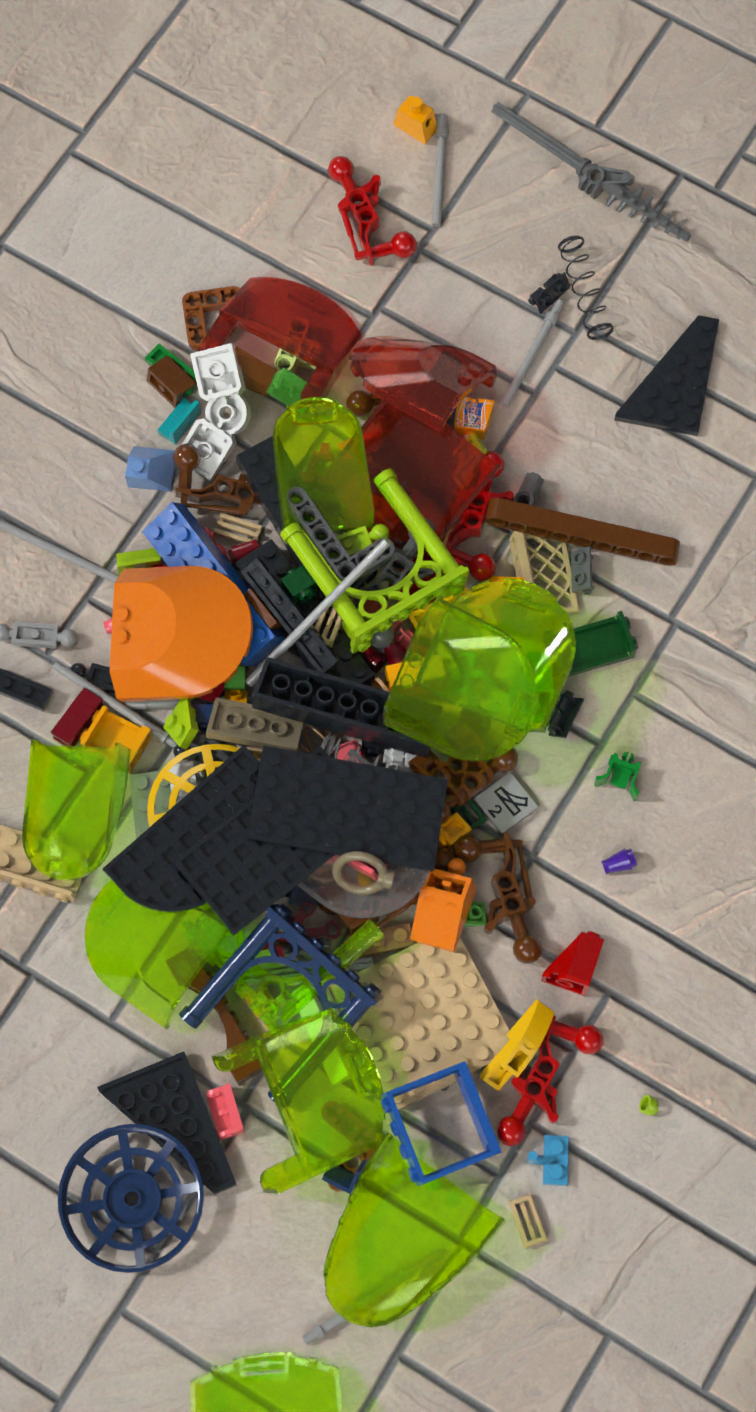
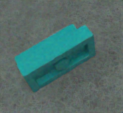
[157,398,201,445]

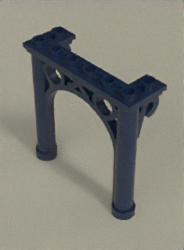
[179,903,384,1109]

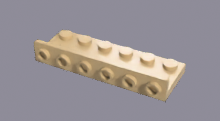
[0,825,92,903]

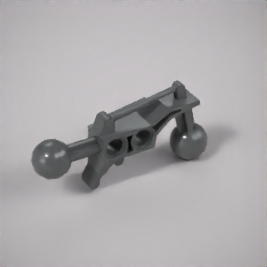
[347,518,436,648]

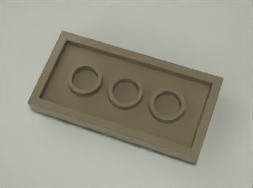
[206,698,304,751]

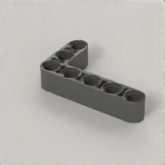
[285,487,394,583]

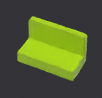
[116,548,163,575]

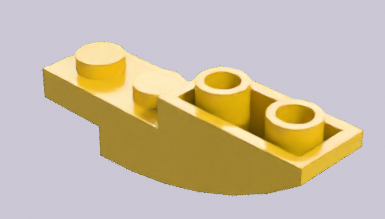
[479,999,554,1091]

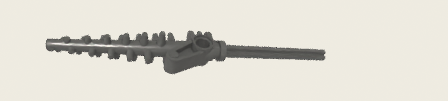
[491,102,691,242]

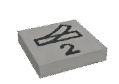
[474,772,538,835]

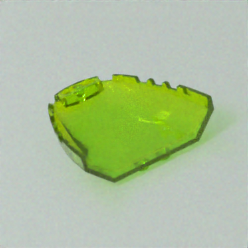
[323,1132,506,1328]

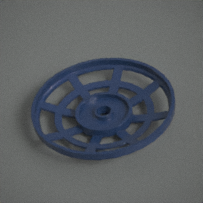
[58,1124,204,1273]

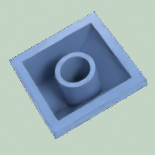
[125,446,175,492]

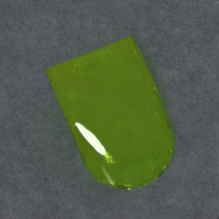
[273,397,374,532]
[22,740,130,881]

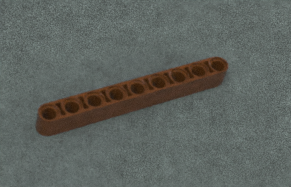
[486,498,680,566]

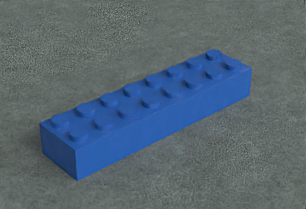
[142,502,286,667]

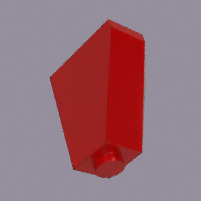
[541,931,604,996]

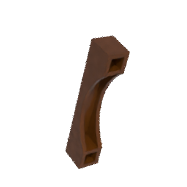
[166,947,264,1086]

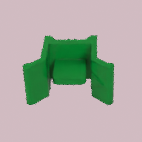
[594,752,641,801]

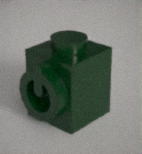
[281,565,318,604]

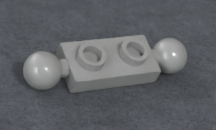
[0,621,78,649]

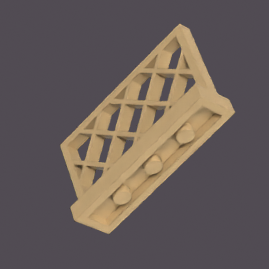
[509,531,579,620]

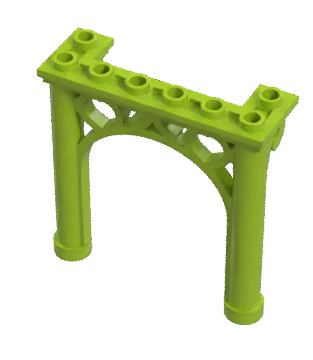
[280,468,469,654]

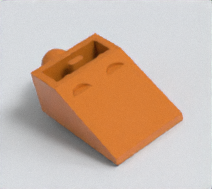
[410,858,477,952]

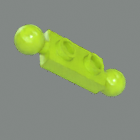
[328,524,389,559]

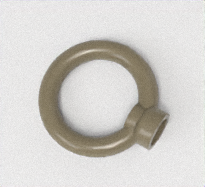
[332,851,395,895]

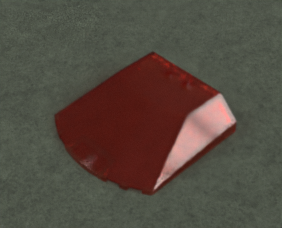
[327,383,501,553]

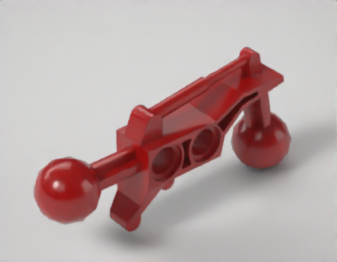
[328,156,417,266]
[440,451,514,581]
[495,1015,604,1146]

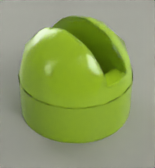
[639,1095,660,1116]

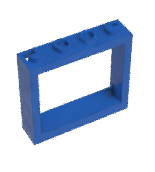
[381,1061,501,1186]

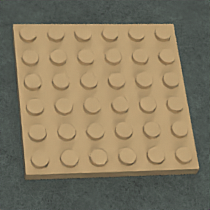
[328,938,510,1111]

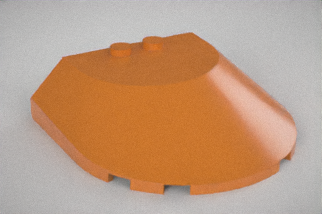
[109,566,253,702]

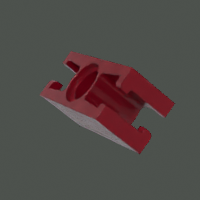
[50,688,104,751]

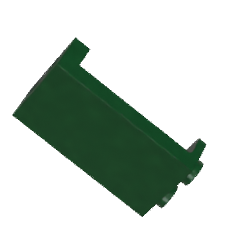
[544,610,638,680]

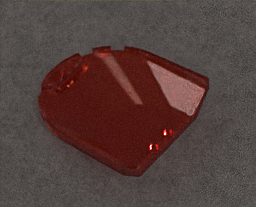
[349,336,497,432]

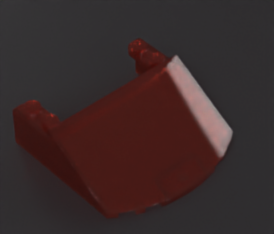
[198,277,362,422]

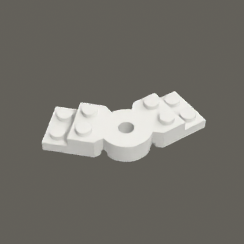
[182,343,251,481]

